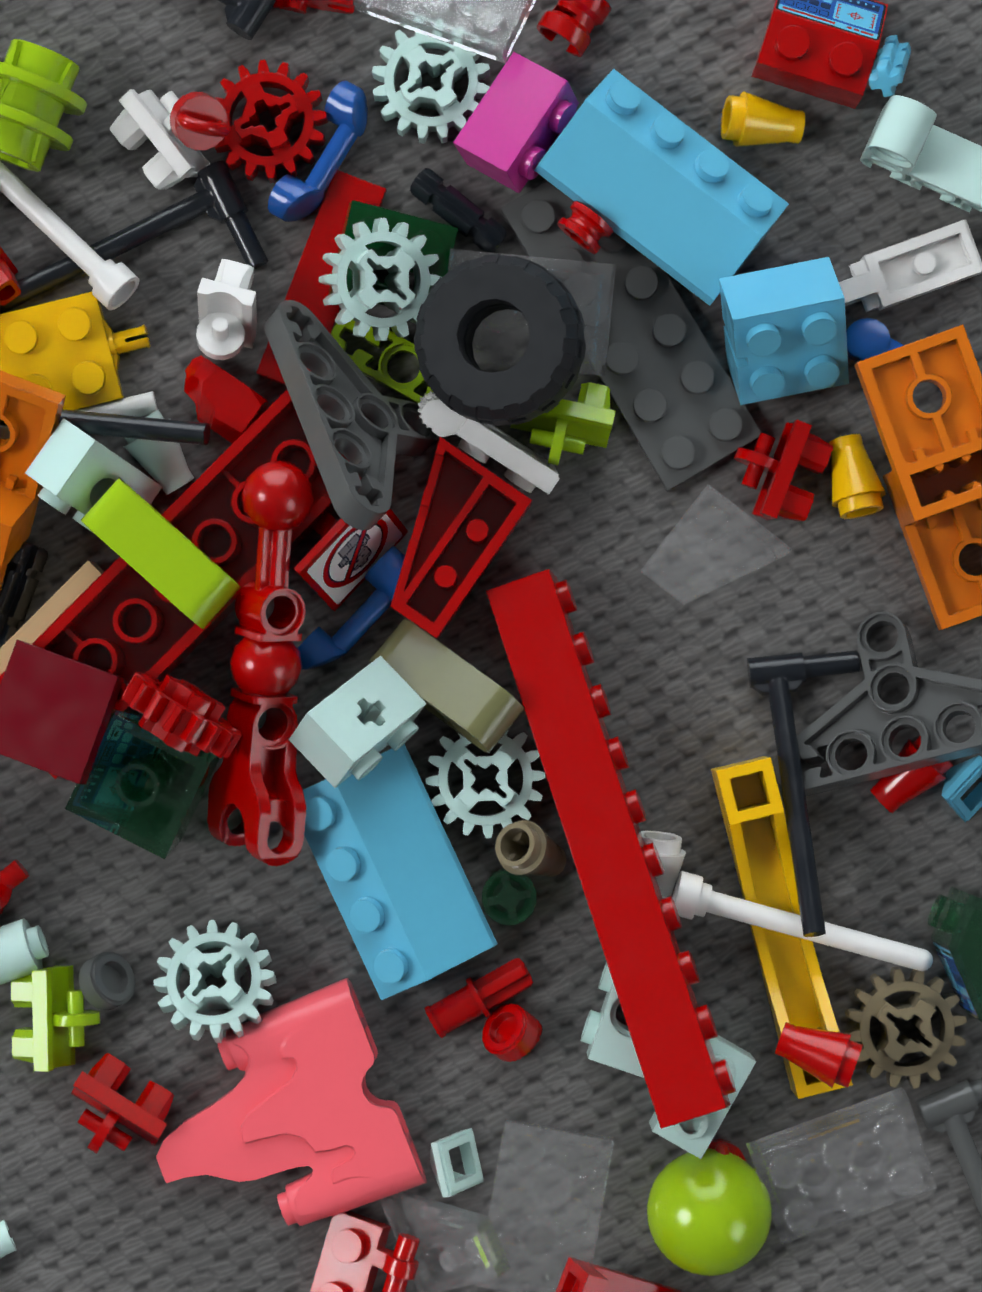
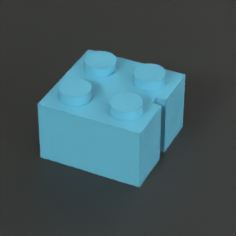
[719,257,849,405]

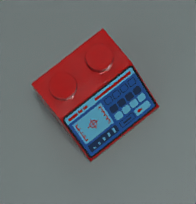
[751,0,888,109]

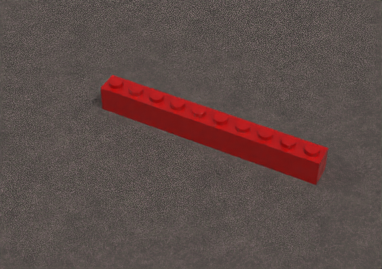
[486,569,736,1129]

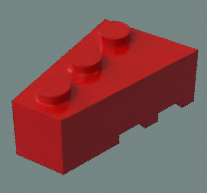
[390,437,532,640]

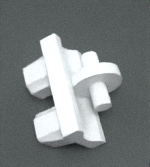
[110,89,210,190]
[196,259,257,360]

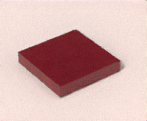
[0,640,124,785]

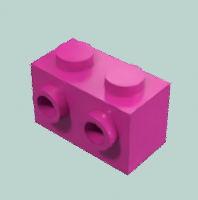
[453,52,579,194]

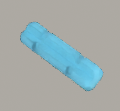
[869,35,911,97]

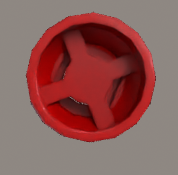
[537,0,612,57]

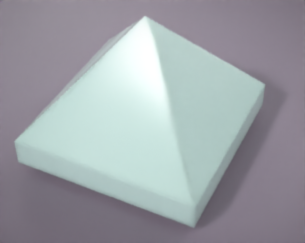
[430,1128,484,1198]

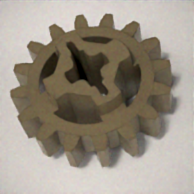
[844,966,967,1089]

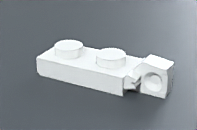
[839,219,982,312]

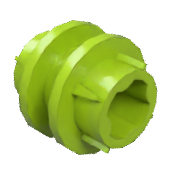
[0,39,87,172]

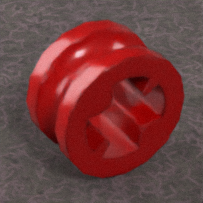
[557,201,613,254]

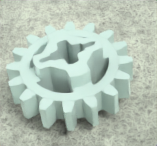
[372,21,490,144]
[319,218,442,341]
[425,731,545,838]
[154,920,277,1043]

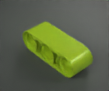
[81,478,240,629]

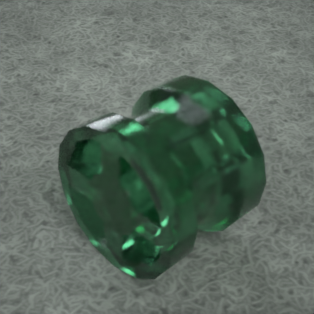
[482,868,537,925]

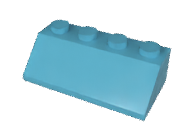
[534,69,789,306]
[303,744,498,1000]

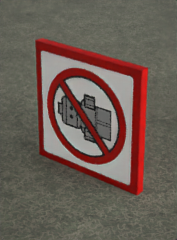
[293,509,408,612]

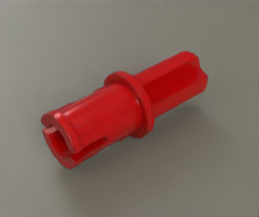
[424,958,533,1038]

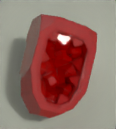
[184,355,269,444]

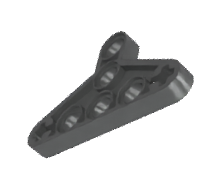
[264,300,439,530]
[773,611,982,796]

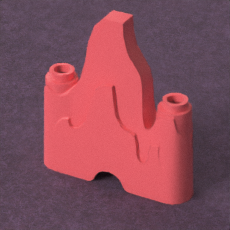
[156,978,427,1226]

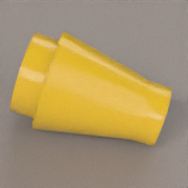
[721,91,805,147]
[829,434,886,519]

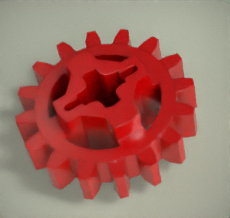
[214,59,328,183]
[122,672,242,759]

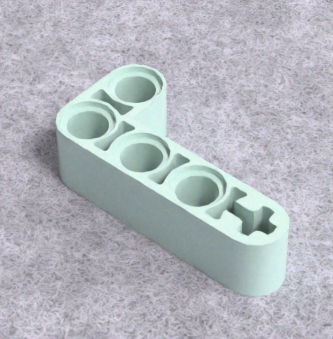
[860,95,982,213]

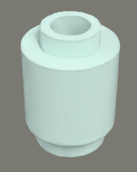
[0,918,49,985]

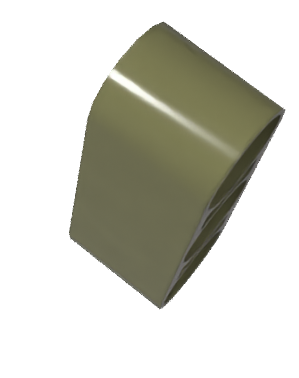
[369,619,524,753]

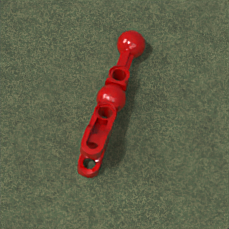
[207,460,314,867]

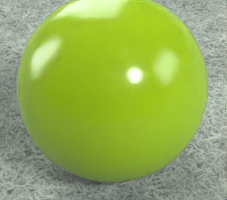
[647,1149,772,1276]

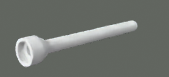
[0,161,140,311]
[672,871,933,971]

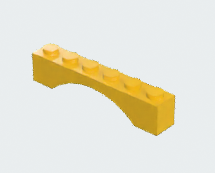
[711,756,853,1099]

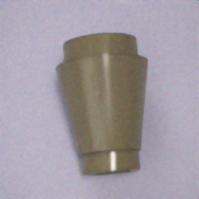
[495,820,566,877]

